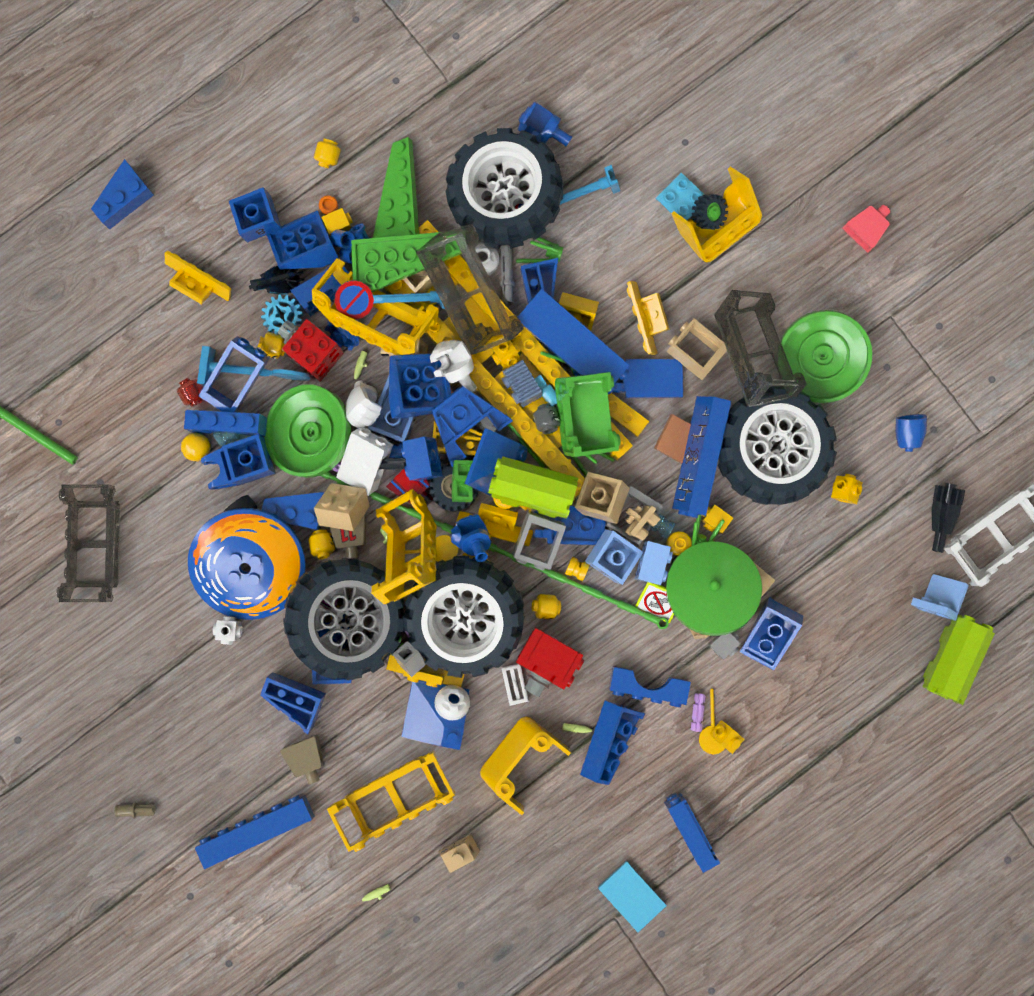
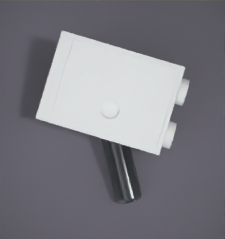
[336,428,407,496]

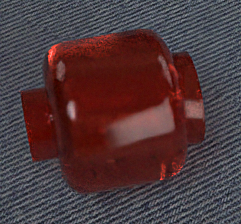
[177,378,204,407]

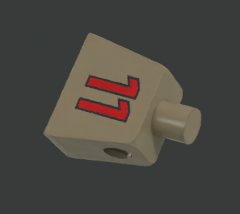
[330,514,367,559]

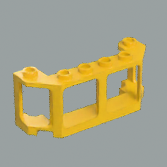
[312,258,439,355]
[371,489,437,605]
[327,751,456,852]

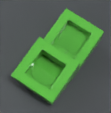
[452,460,473,502]

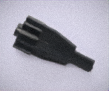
[249,266,305,295]
[931,483,965,553]

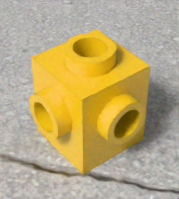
[489,334,521,370]
[831,474,863,505]

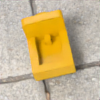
[710,720,745,754]

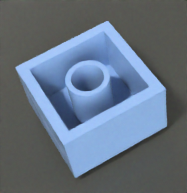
[585,529,643,585]
[635,541,673,585]

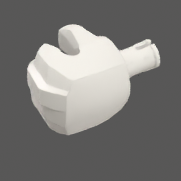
[430,340,477,392]
[346,380,382,428]

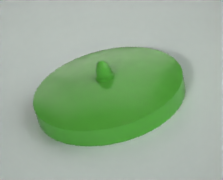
[777,310,872,403]
[265,385,351,478]
[666,541,762,636]

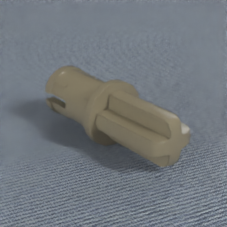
[114,803,156,819]

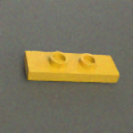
[608,393,649,437]

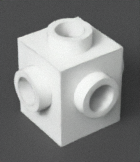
[213,616,243,645]

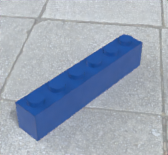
[195,795,315,869]

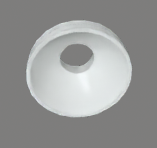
[465,242,500,277]
[434,685,470,721]

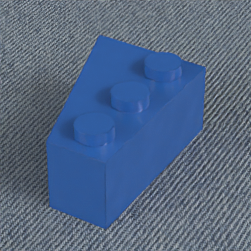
[91,159,154,229]
[520,258,558,304]
[290,264,349,317]
[262,492,324,530]
[260,672,326,735]

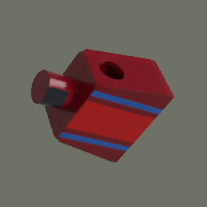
[386,469,433,506]

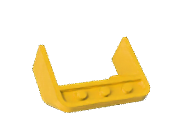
[671,166,762,262]
[480,716,571,815]

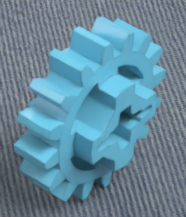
[261,295,303,335]

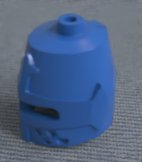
[895,414,927,452]

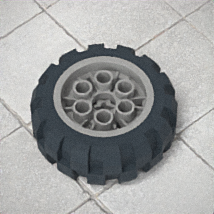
[283,558,405,680]

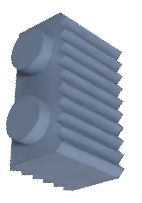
[501,360,542,407]

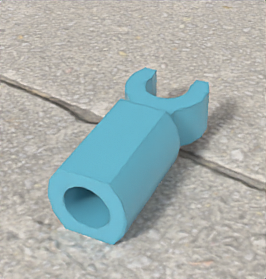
[535,375,557,406]

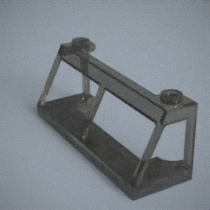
[416,224,524,355]
[714,290,807,406]

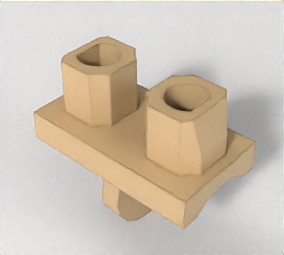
[625,505,660,540]

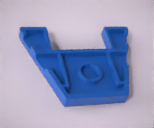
[431,386,513,467]

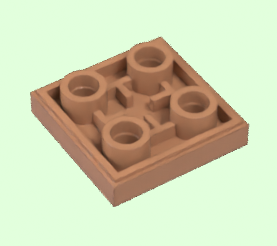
[654,414,691,464]

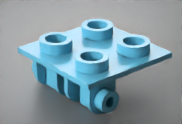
[656,173,704,220]

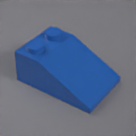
[740,598,804,670]

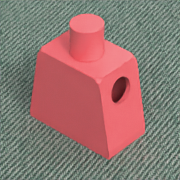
[842,205,890,253]

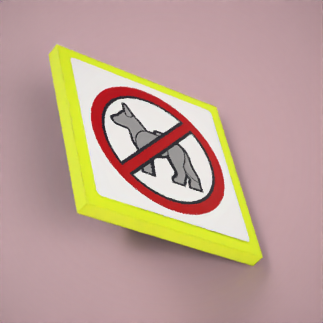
[635,582,674,623]

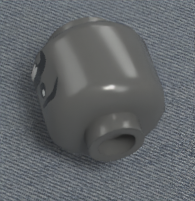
[533,404,560,434]

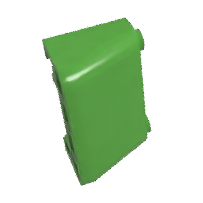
[555,372,621,457]

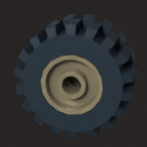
[430,464,478,512]

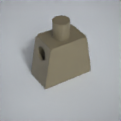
[280,734,324,785]

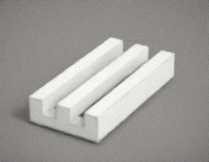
[501,664,529,706]

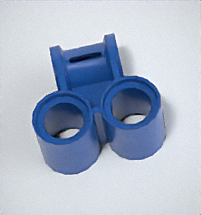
[330,223,371,264]

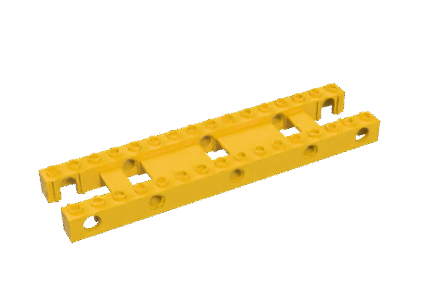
[384,220,633,498]

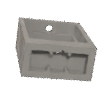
[605,486,663,546]
[512,511,566,570]

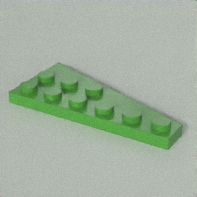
[373,137,419,238]
[351,230,468,292]

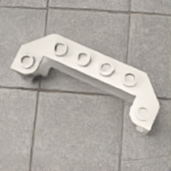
[944,482,1034,587]

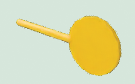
[405,535,458,562]
[699,689,725,755]

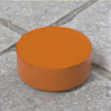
[319,195,338,215]

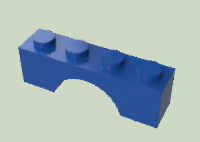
[184,410,267,437]
[609,666,691,708]

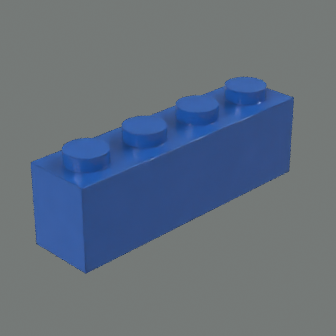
[580,701,645,785]

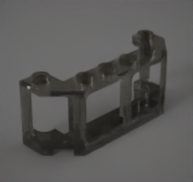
[56,484,120,602]

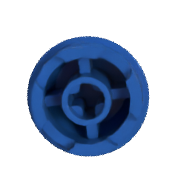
[324,319,361,351]

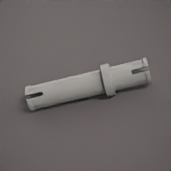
[500,246,515,304]

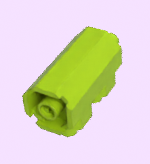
[488,456,579,519]
[922,614,995,705]

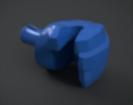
[518,102,572,147]
[451,514,491,562]

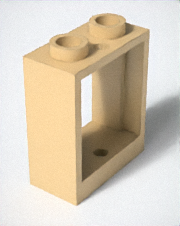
[667,319,729,380]

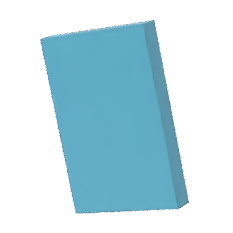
[598,861,667,932]

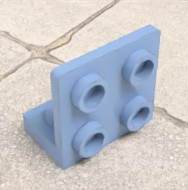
[911,574,969,621]

